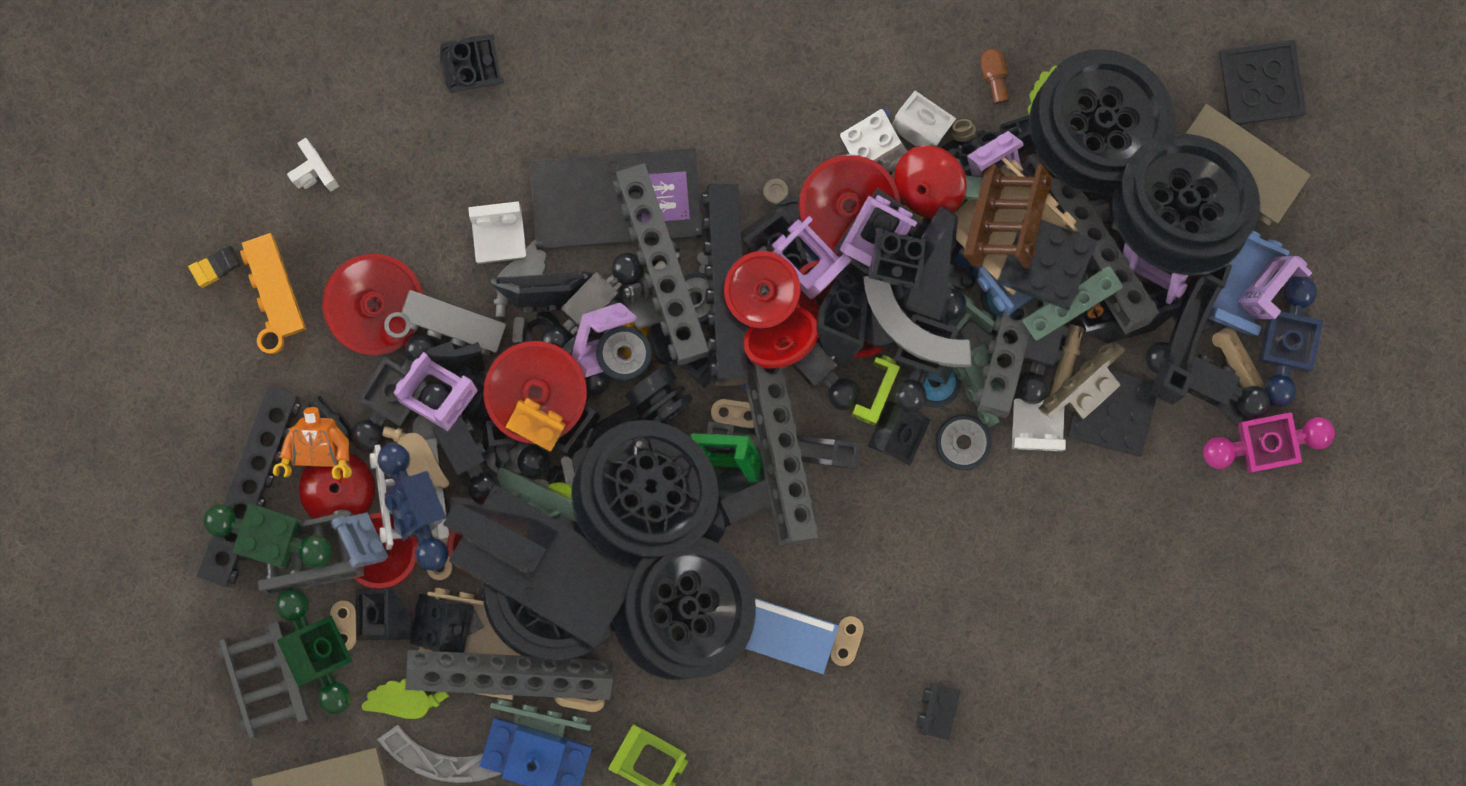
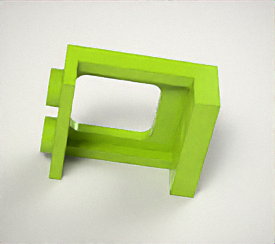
[851,355,900,426]
[608,724,688,786]

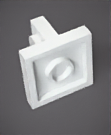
[892,91,956,147]
[287,138,339,192]

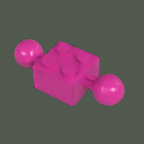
[1203,412,1335,473]

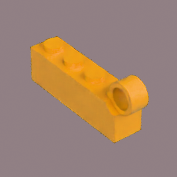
[240,233,306,354]

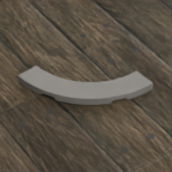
[864,276,972,367]
[377,724,502,783]

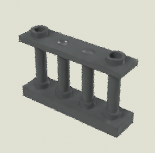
[258,510,364,596]
[217,622,311,738]

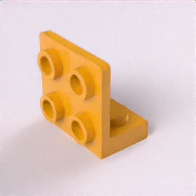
[506,398,566,451]

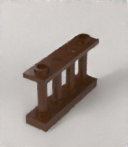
[963,164,1052,268]

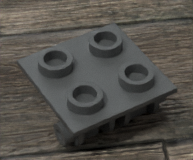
[619,281,682,329]

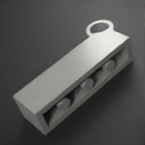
[384,290,506,356]

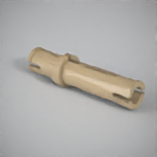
[1049,324,1084,395]

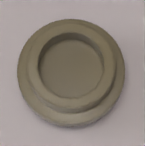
[951,119,976,142]

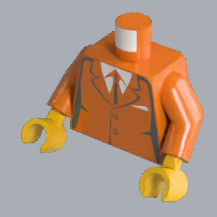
[273,407,352,479]

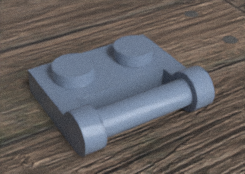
[331,513,388,568]

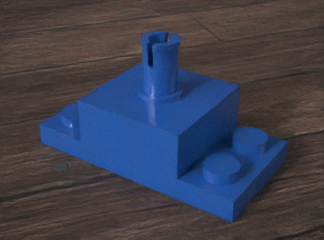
[479,717,592,786]

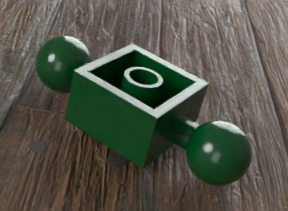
[203,503,332,569]
[276,589,353,714]

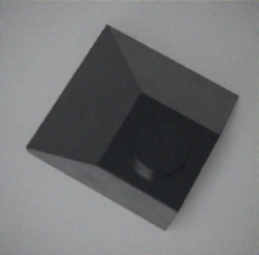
[356,588,412,640]

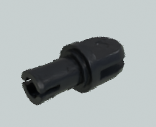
[308,395,352,442]

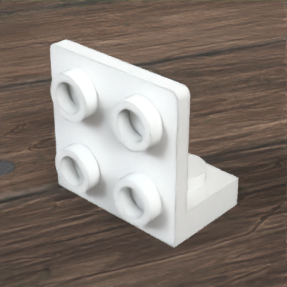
[840,109,908,173]
[468,201,526,264]
[1012,399,1066,451]

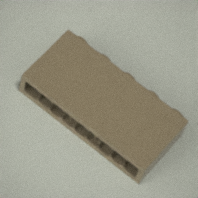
[1185,104,1311,228]
[251,747,388,786]

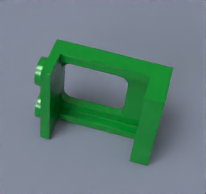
[691,433,762,483]

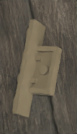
[1038,342,1126,419]

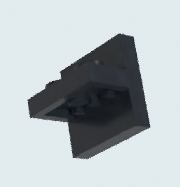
[868,401,931,465]

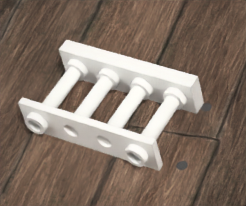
[369,439,449,550]

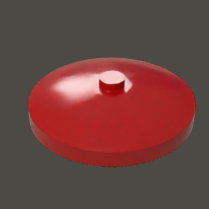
[799,154,900,256]
[322,254,423,355]
[484,341,587,444]

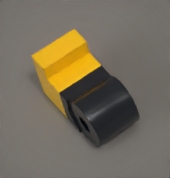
[188,246,241,288]

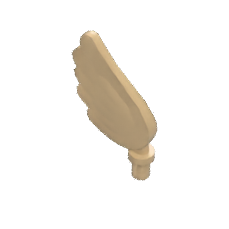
[382,426,449,490]

